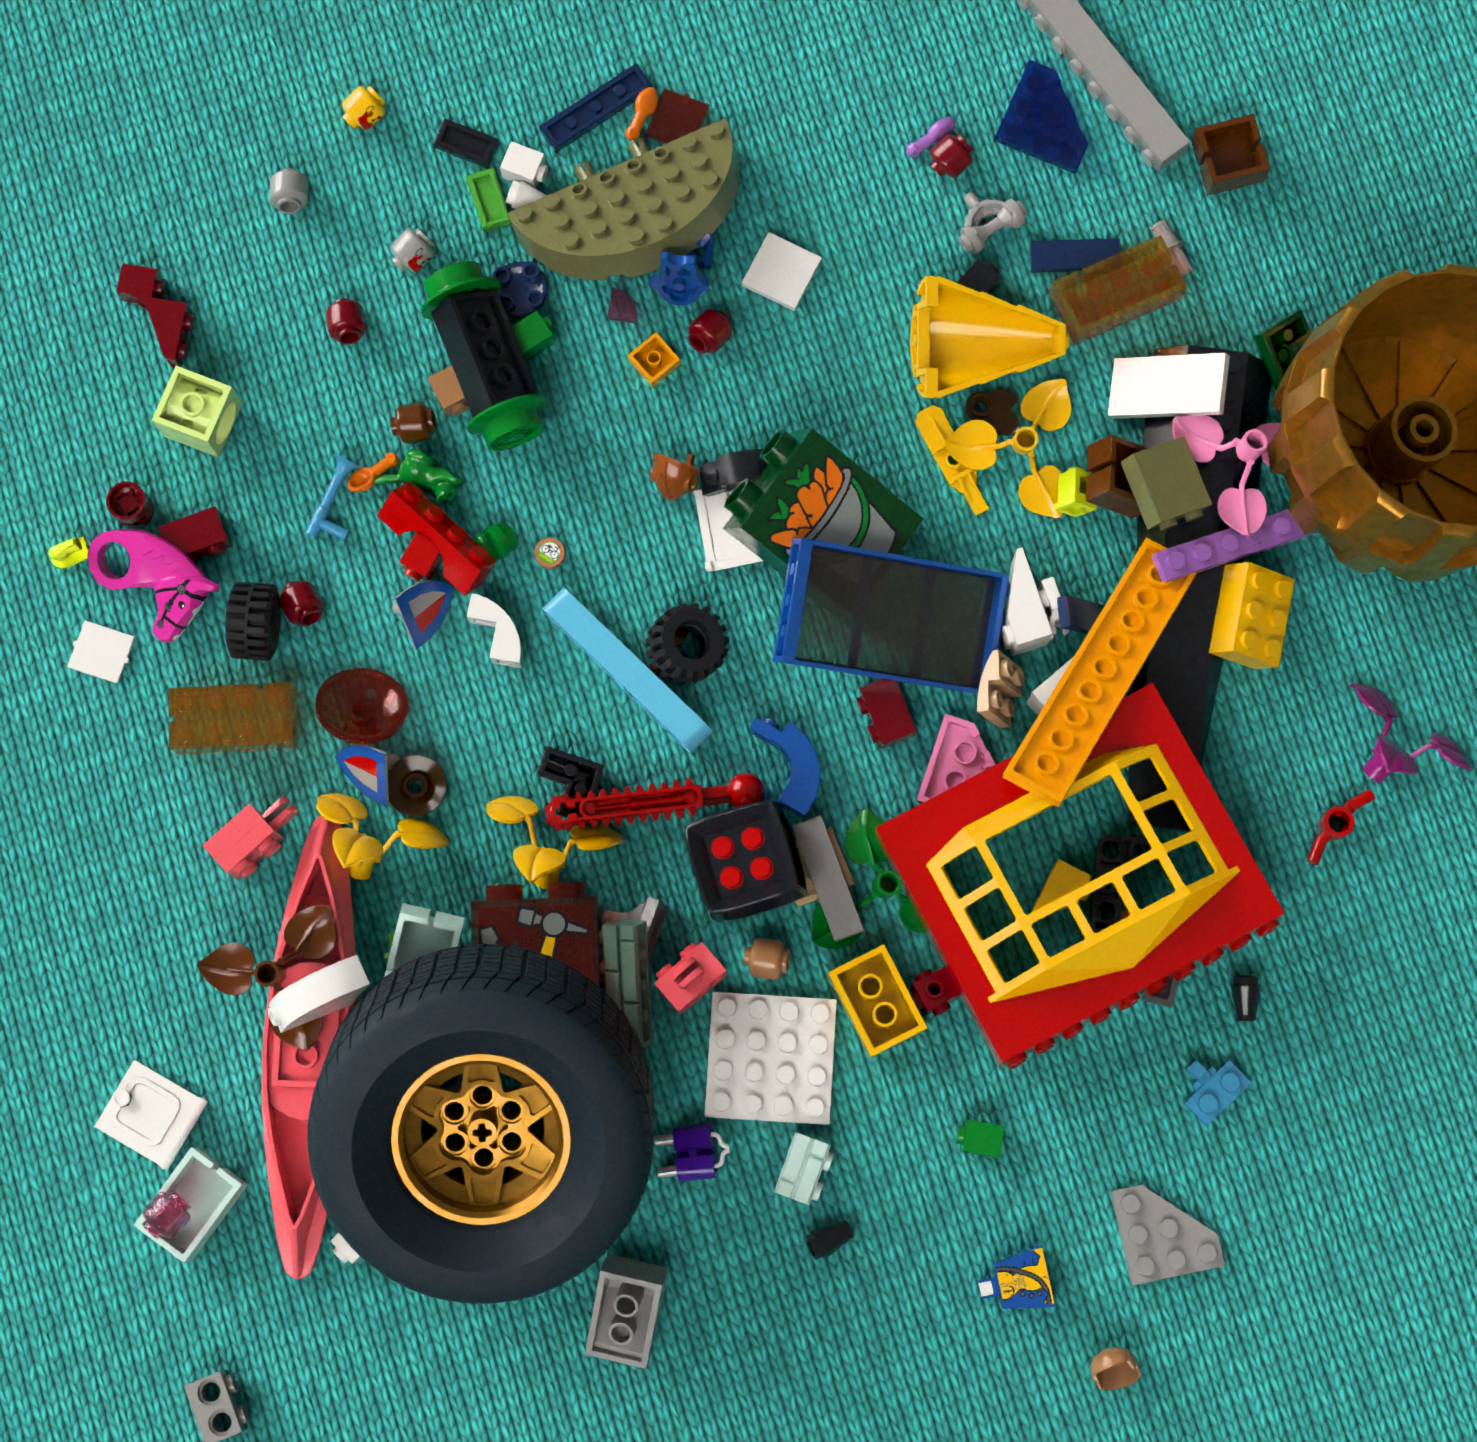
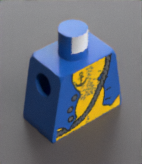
[977,1246,1055,1309]

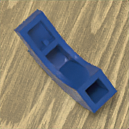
[750,717,820,820]

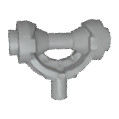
[958,192,1027,255]

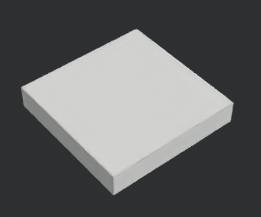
[742,232,822,311]

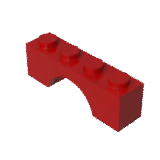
[377,482,497,596]

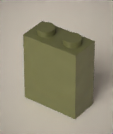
[1120,436,1212,531]

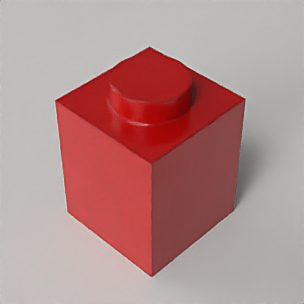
[399,532,443,582]

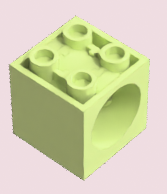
[152,366,243,458]

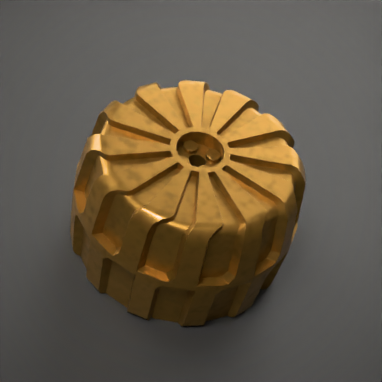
[1267,263,1477,582]

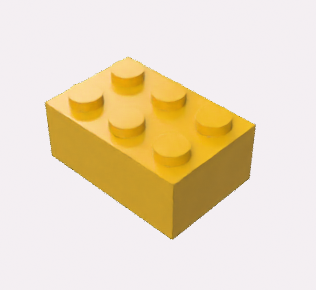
[1209,562,1295,669]
[827,944,927,1058]

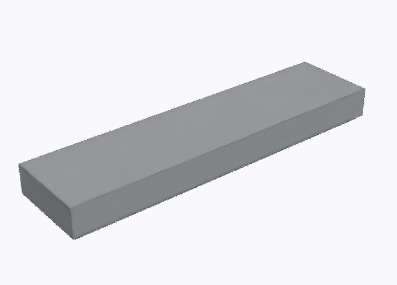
[792,815,865,942]

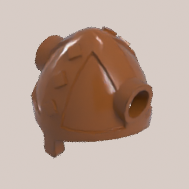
[650,453,700,501]

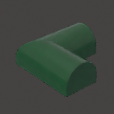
[1254,309,1311,390]

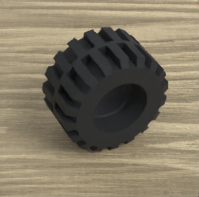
[225,582,281,661]
[645,603,729,685]

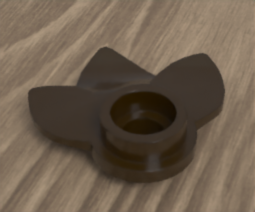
[965,389,1019,436]

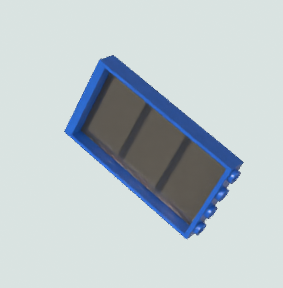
[773,538,1010,694]

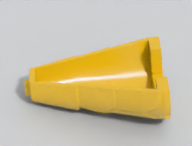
[910,276,1070,398]

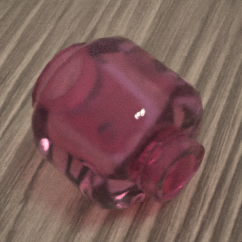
[143,1190,191,1239]

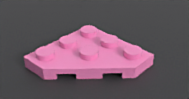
[916,714,996,803]

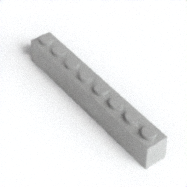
[1016,0,1190,172]

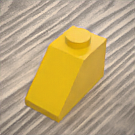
[1029,859,1092,914]

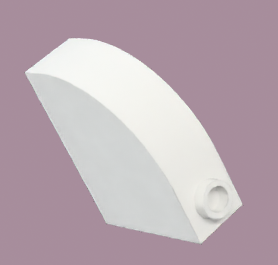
[268,955,370,1033]

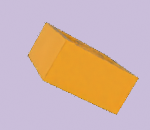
[627,332,681,388]

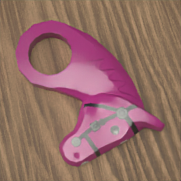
[87,529,219,643]

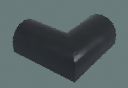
[536,746,605,820]

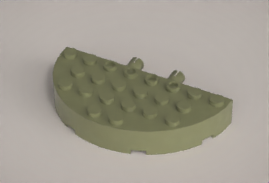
[507,118,740,280]

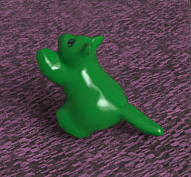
[375,449,465,504]

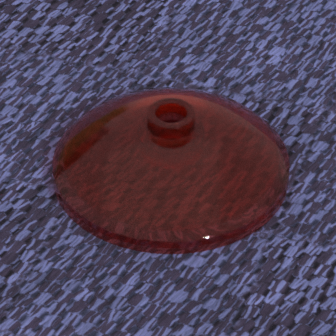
[315,668,408,744]

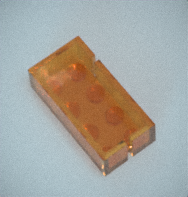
[1049,235,1187,346]
[168,682,299,755]

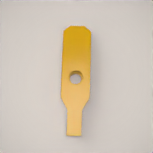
[915,405,989,516]

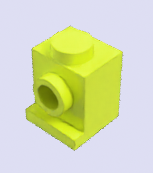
[1054,467,1097,518]

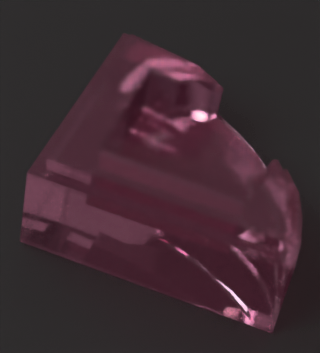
[607,288,638,324]

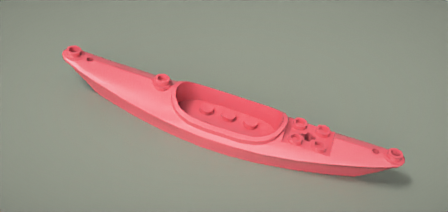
[261,815,356,1279]

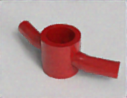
[1307,789,1375,865]

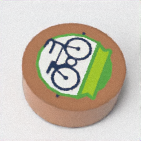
[534,538,565,570]

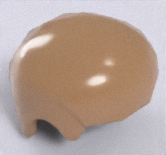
[1090,1347,1141,1390]

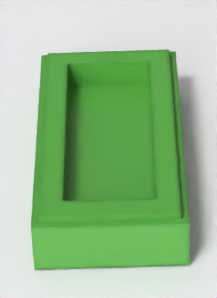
[465,167,512,233]

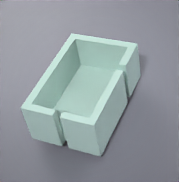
[384,903,464,977]
[133,1147,248,1263]

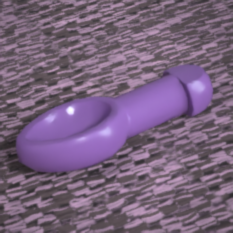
[906,117,956,158]

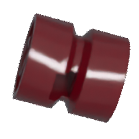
[106,482,154,529]

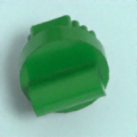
[475,522,518,559]

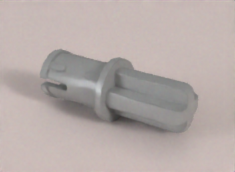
[1150,219,1193,277]

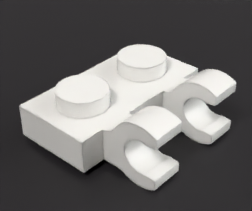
[1038,577,1069,641]

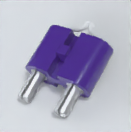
[654,1123,730,1182]

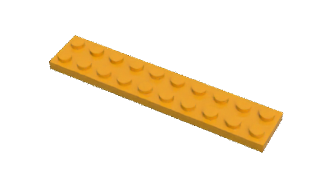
[1003,537,1197,807]

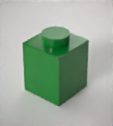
[512,311,556,361]
[956,1119,1005,1158]

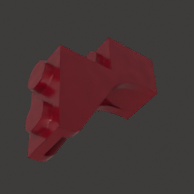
[116,264,195,368]

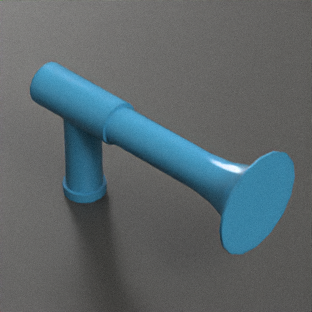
[305,454,362,542]

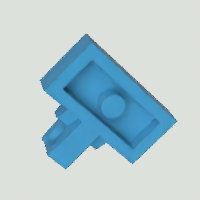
[1183,1060,1251,1126]

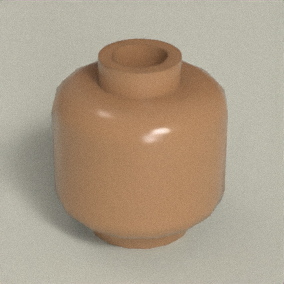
[744,938,790,980]

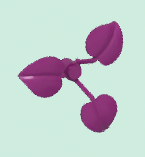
[1350,683,1473,783]

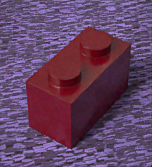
[158,506,232,564]
[856,679,916,749]

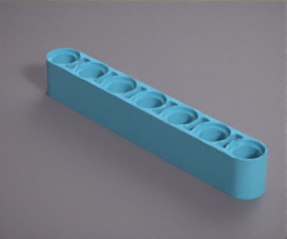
[542,588,713,753]

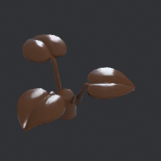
[197,905,337,1050]

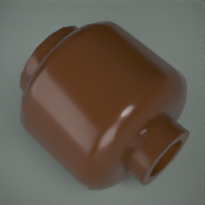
[390,402,437,444]

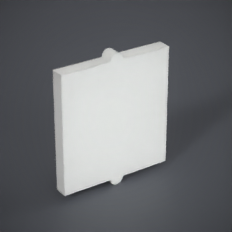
[67,620,135,684]

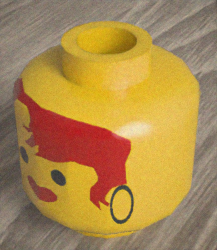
[342,86,386,130]

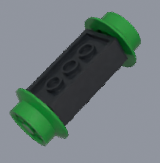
[421,261,547,451]

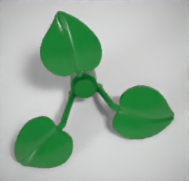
[811,808,926,949]

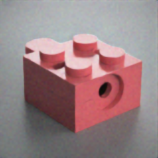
[202,796,298,880]
[654,942,727,1016]

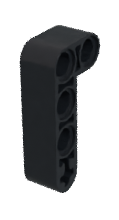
[1089,835,1152,933]

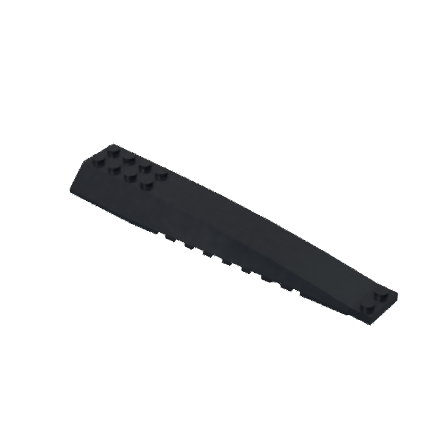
[1126,345,1271,832]

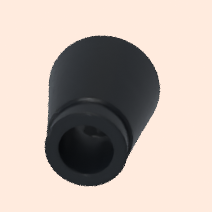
[1230,976,1261,1021]
[805,1220,854,1260]

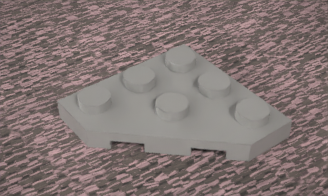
[1110,1185,1225,1286]

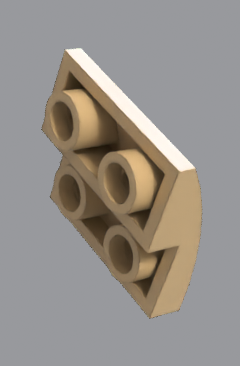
[977,650,1025,729]

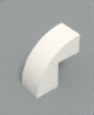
[467,593,523,669]

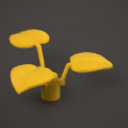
[944,379,1071,519]
[316,793,450,880]
[486,796,625,889]

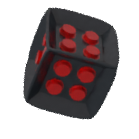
[684,799,808,923]

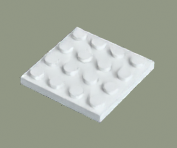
[704,992,837,1125]

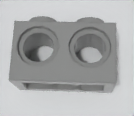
[184,1369,249,1442]

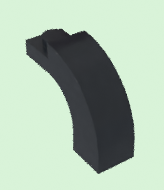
[699,449,768,496]

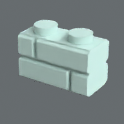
[774,1132,834,1205]

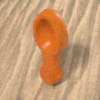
[625,87,658,141]
[347,452,399,493]

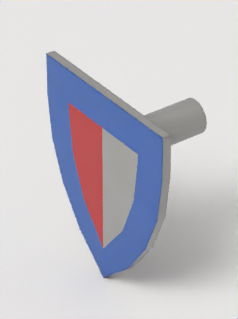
[392,581,454,650]
[335,745,400,807]

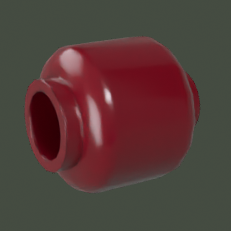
[930,134,974,178]
[325,298,367,345]
[688,309,732,354]
[280,581,324,627]

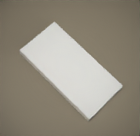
[1108,353,1230,419]

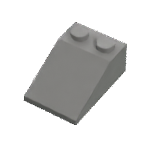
[585,1254,669,1369]

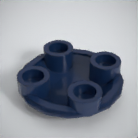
[493,262,549,318]

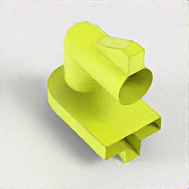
[49,536,90,569]

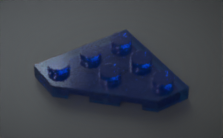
[994,60,1088,174]

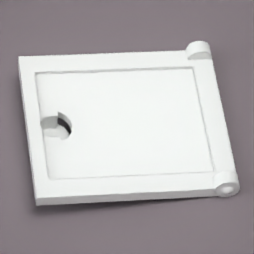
[694,490,763,572]
[94,1060,208,1170]

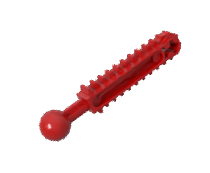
[544,773,765,832]

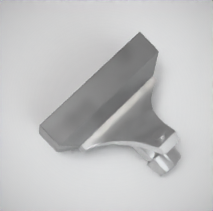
[601,897,669,964]

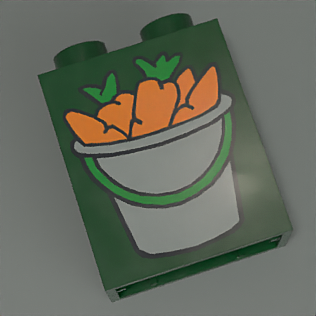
[723,428,924,617]

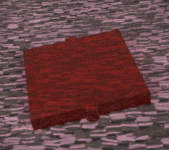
[646,89,709,144]

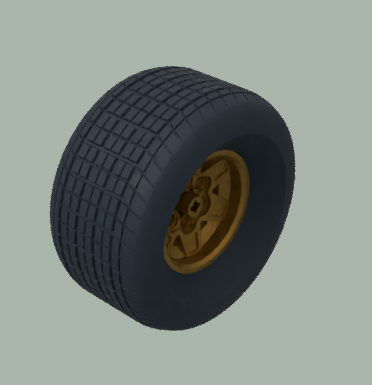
[307,944,654,1304]

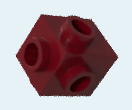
[910,966,961,1017]

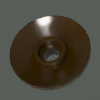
[388,755,447,816]

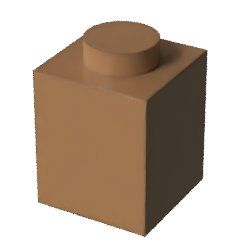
[427,365,469,417]

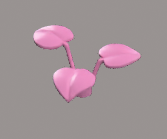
[1172,415,1280,536]

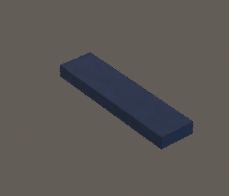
[539,64,653,153]

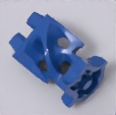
[649,231,715,305]

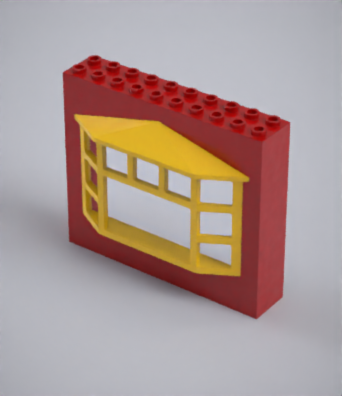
[875,683,1284,1070]

